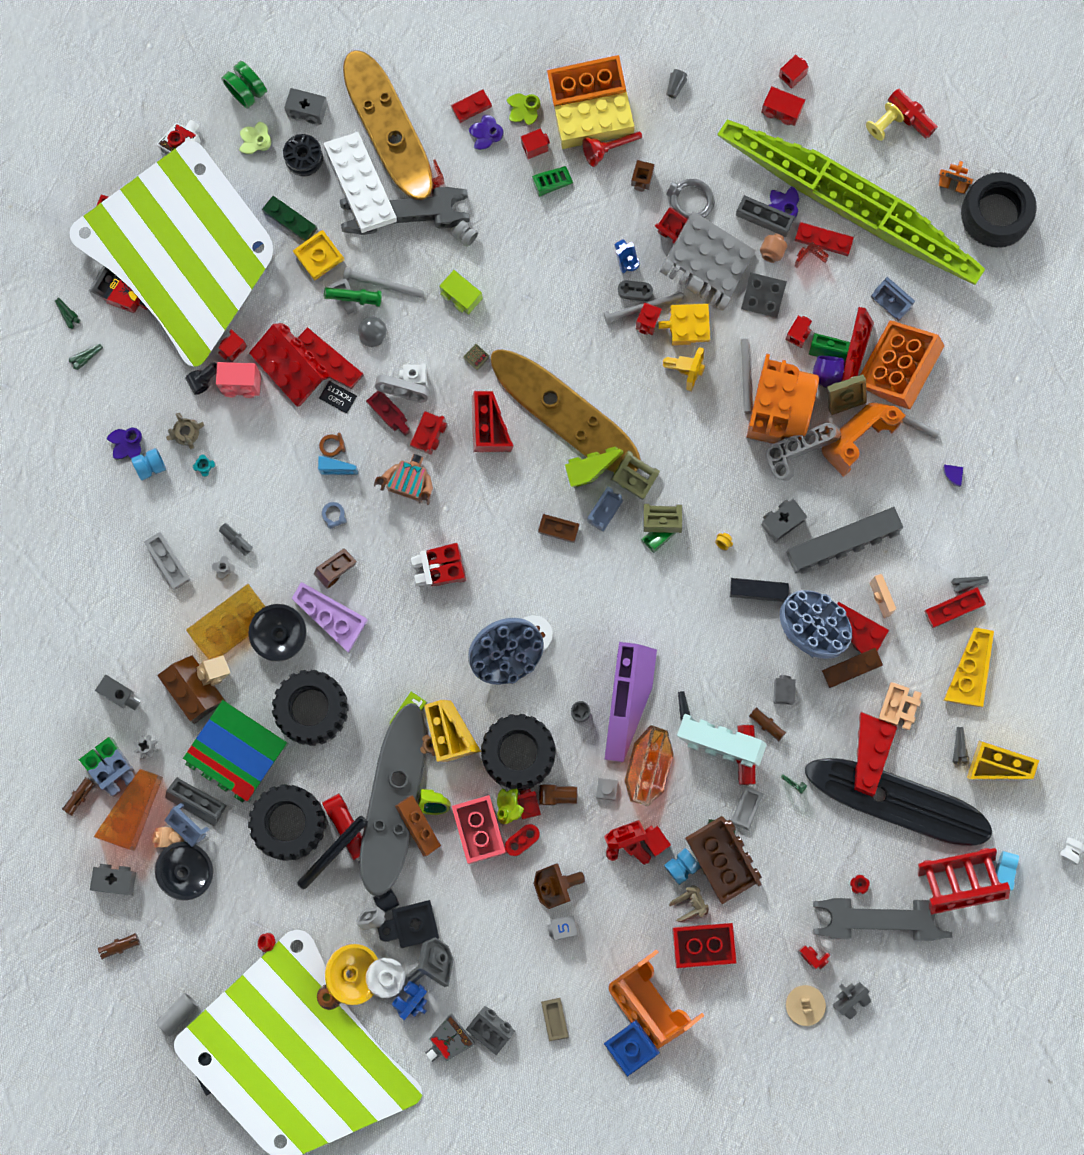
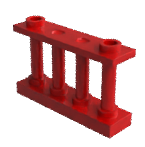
[917,848,1010,915]

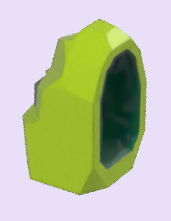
[419,789,451,815]

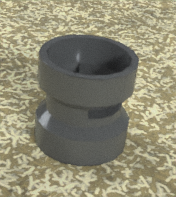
[571,701,590,722]

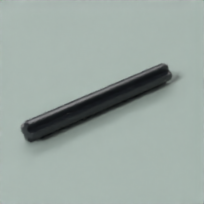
[297,816,368,890]

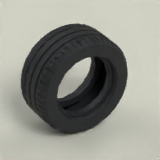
[961,172,1037,248]

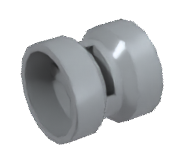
[453,220,478,247]

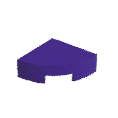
[943,464,964,487]

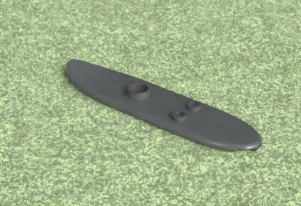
[360,703,426,896]

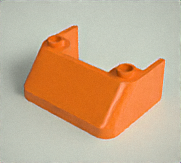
[609,949,704,1049]

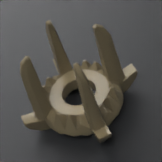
[166,413,204,450]
[669,885,709,922]

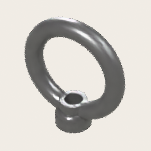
[666,179,714,219]

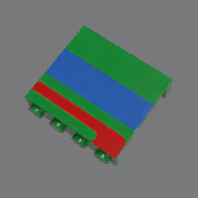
[183,700,289,803]

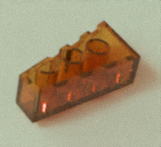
[93,769,163,851]

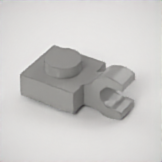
[329,279,354,314]

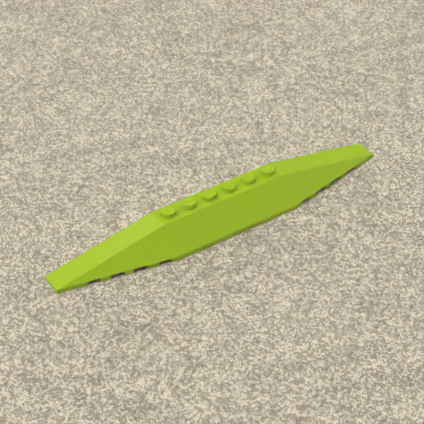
[717,119,985,285]

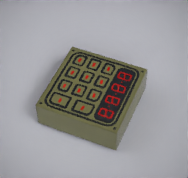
[463,344,490,370]

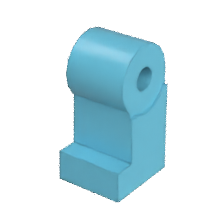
[996,851,1019,891]

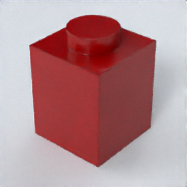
[779,54,809,89]
[520,128,550,159]
[643,825,671,857]

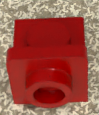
[517,789,541,820]
[798,945,830,969]

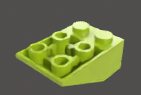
[565,447,624,488]

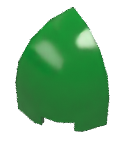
[641,532,676,553]

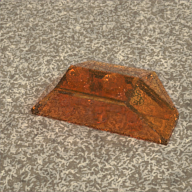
[624,725,674,807]

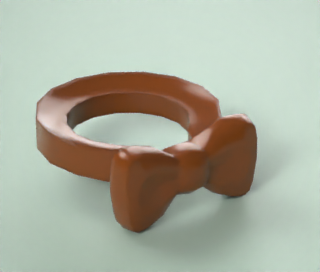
[319,433,346,457]

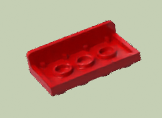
[249,323,329,407]

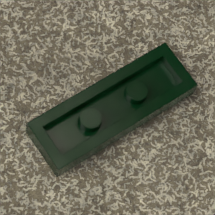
[262,196,318,241]

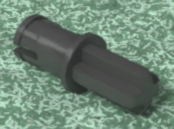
[219,523,253,556]

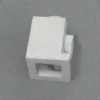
[399,364,427,387]

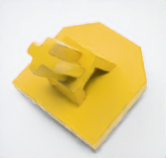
[662,347,705,392]

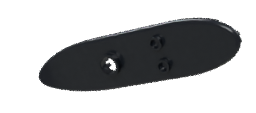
[805,758,992,846]

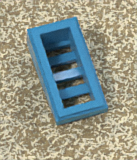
[318,456,358,475]

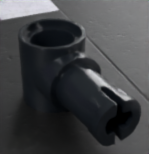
[185,362,217,395]

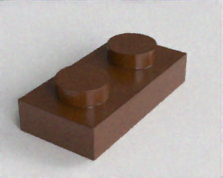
[538,514,580,543]

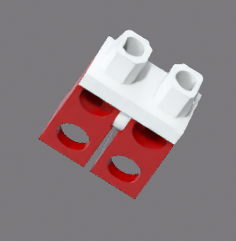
[411,543,466,588]

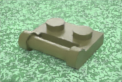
[610,450,660,500]
[643,504,682,533]

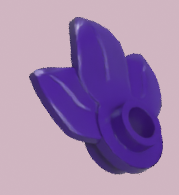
[469,115,504,150]
[769,186,800,217]
[107,427,142,459]

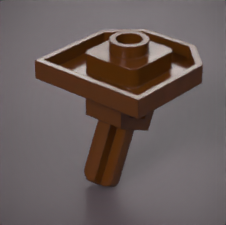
[533,863,585,909]

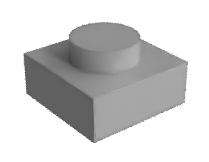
[596,778,618,800]

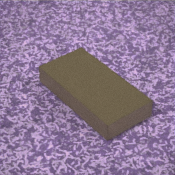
[541,997,569,1042]

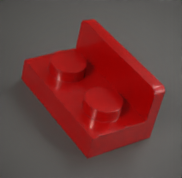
[410,411,447,455]

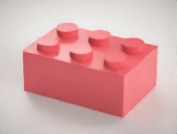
[452,795,506,864]

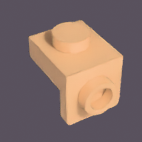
[152,827,184,848]

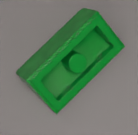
[809,333,850,364]

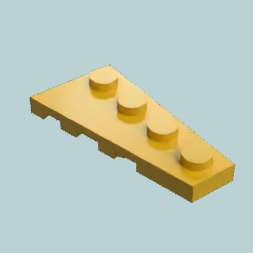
[943,628,994,708]

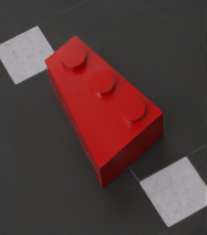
[472,391,514,452]

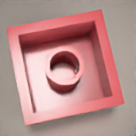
[216,362,261,398]

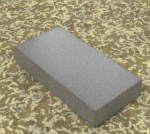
[731,786,764,830]

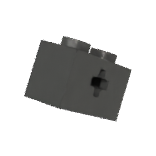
[284,88,328,124]
[761,499,807,542]
[90,864,136,896]

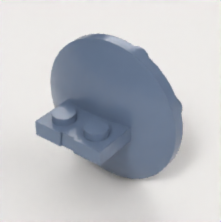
[780,590,852,659]
[468,618,544,685]

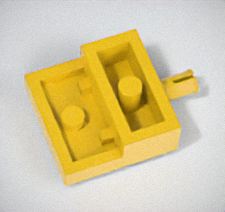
[658,304,710,346]

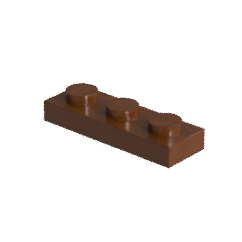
[822,648,883,688]

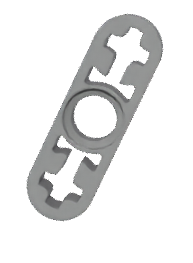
[375,375,429,403]

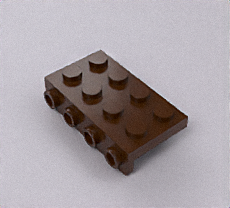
[685,816,762,904]

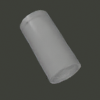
[156,993,199,1036]

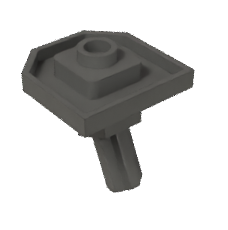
[406,937,454,987]

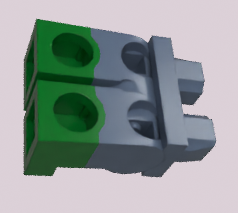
[78,737,137,797]

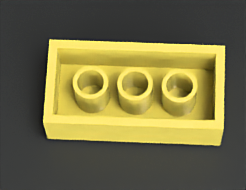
[554,92,634,149]

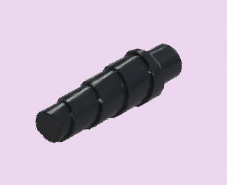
[678,691,690,721]

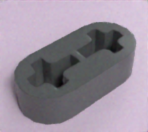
[618,280,653,301]

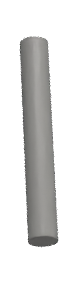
[902,414,940,439]

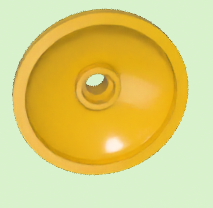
[325,944,378,1005]

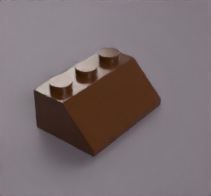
[157,655,226,724]

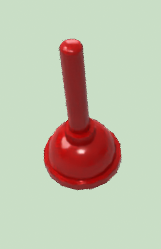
[582,131,642,167]

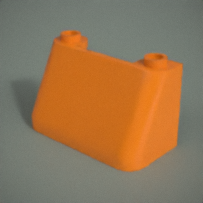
[822,402,906,477]

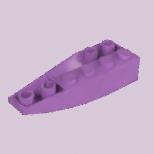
[604,642,657,762]

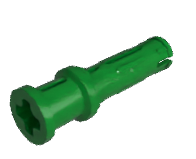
[323,287,382,307]

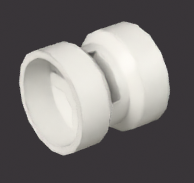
[1059,838,1084,865]

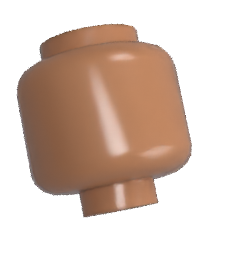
[760,234,787,263]

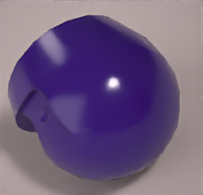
[813,356,845,388]

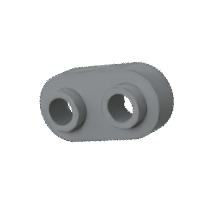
[356,907,385,929]

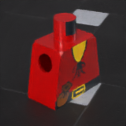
[103,276,148,313]

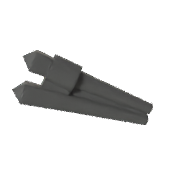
[951,576,989,593]
[953,727,968,764]

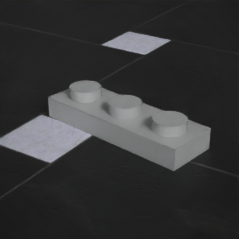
[144,532,191,590]

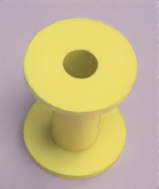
[866,102,904,141]

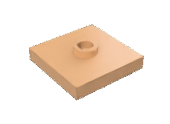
[870,574,896,618]

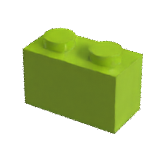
[439,270,483,315]

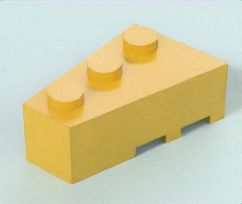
[424,700,481,762]
[967,741,1039,779]

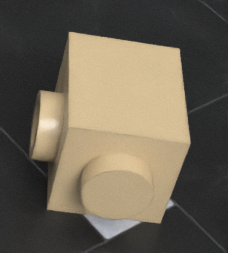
[197,656,230,686]

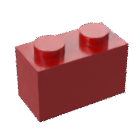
[761,86,805,126]

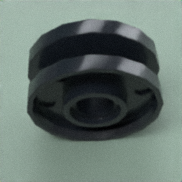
[283,134,323,176]

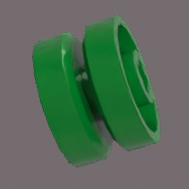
[221,60,267,109]

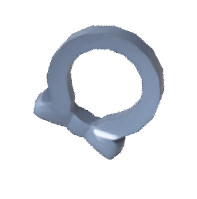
[322,502,347,529]

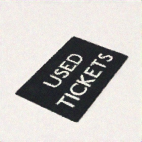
[319,381,357,413]

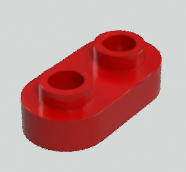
[505,824,540,856]

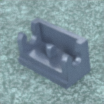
[871,277,915,321]
[587,486,624,532]
[164,803,210,847]

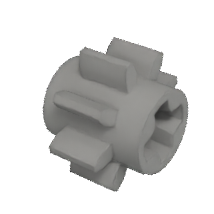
[133,735,158,759]

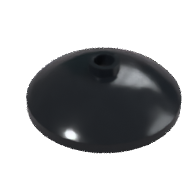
[248,604,307,661]
[155,842,213,901]

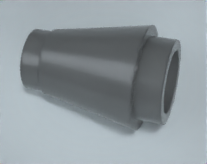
[666,69,687,99]

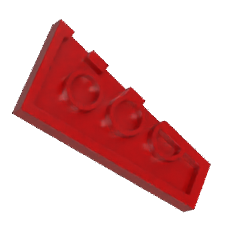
[298,327,364,389]
[854,712,898,797]

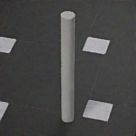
[741,339,752,413]

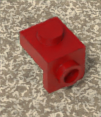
[635,302,662,335]

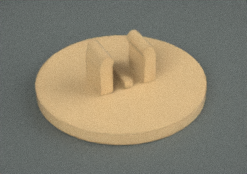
[786,985,826,1026]

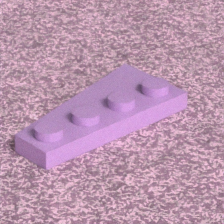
[292,582,368,653]

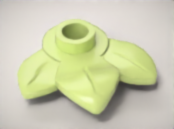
[239,122,271,154]

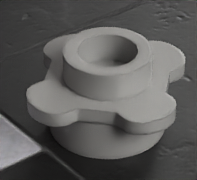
[212,556,235,579]

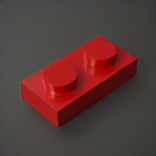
[451,89,492,123]

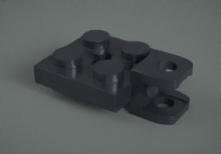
[377,900,439,948]

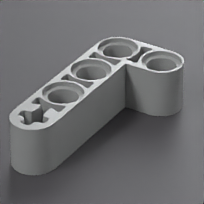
[766,423,841,481]

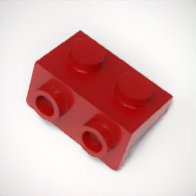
[655,207,688,244]

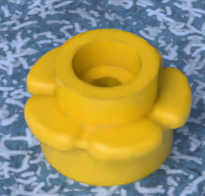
[715,533,733,550]

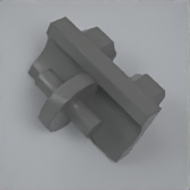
[833,982,871,1019]

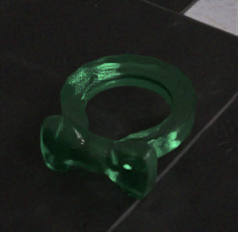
[781,774,807,794]

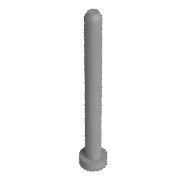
[343,267,424,297]
[604,292,684,325]

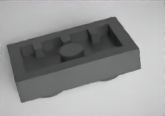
[466,1006,515,1055]

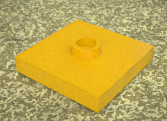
[293,230,345,281]

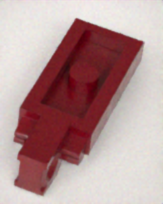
[366,390,411,436]

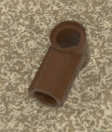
[539,784,577,805]

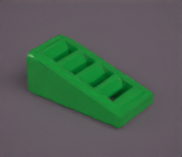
[532,166,573,197]

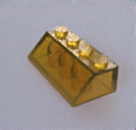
[186,584,266,660]

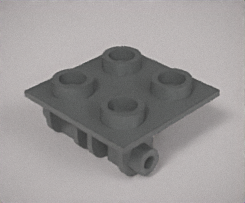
[741,272,787,318]

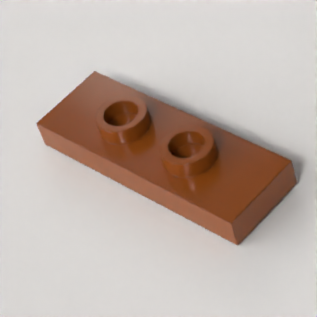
[395,795,441,857]

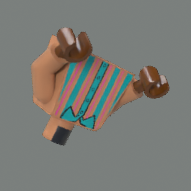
[374,454,433,505]

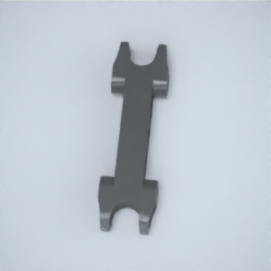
[340,187,470,235]
[813,898,952,941]

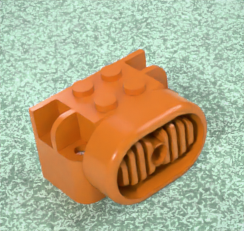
[746,353,819,444]

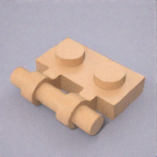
[878,682,922,730]

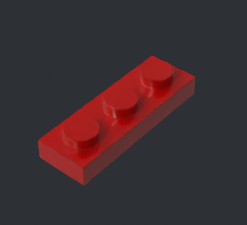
[795,222,854,256]
[924,587,986,628]

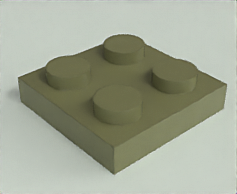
[827,374,867,415]

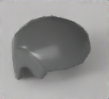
[358,316,387,347]

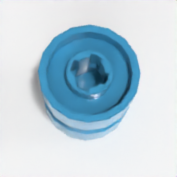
[131,448,166,481]
[664,848,701,885]

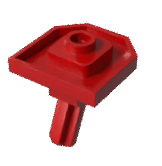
[604,820,651,865]

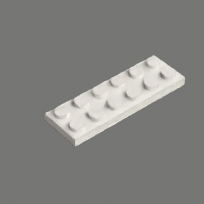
[324,132,397,233]

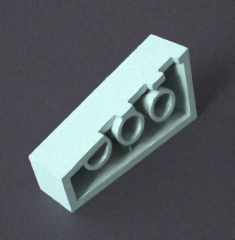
[677,714,767,768]

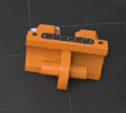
[938,161,974,194]

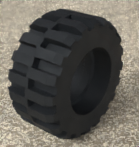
[272,669,349,746]
[481,714,556,790]
[248,784,326,861]

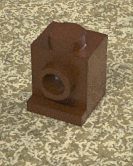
[631,160,655,192]

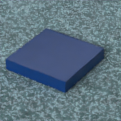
[604,1020,660,1077]

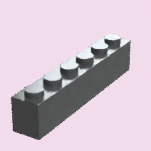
[786,507,903,574]

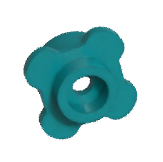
[193,455,215,477]

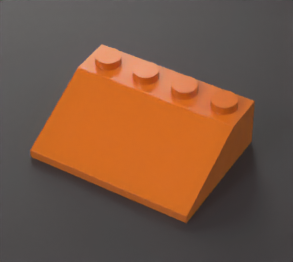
[860,320,945,409]

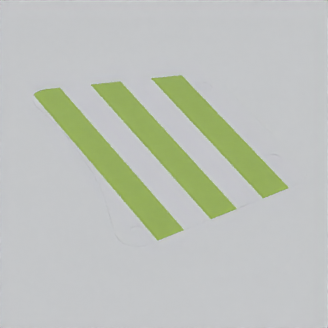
[70,141,273,367]
[174,930,422,1155]

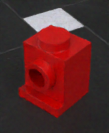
[785,315,812,348]
[217,329,248,362]

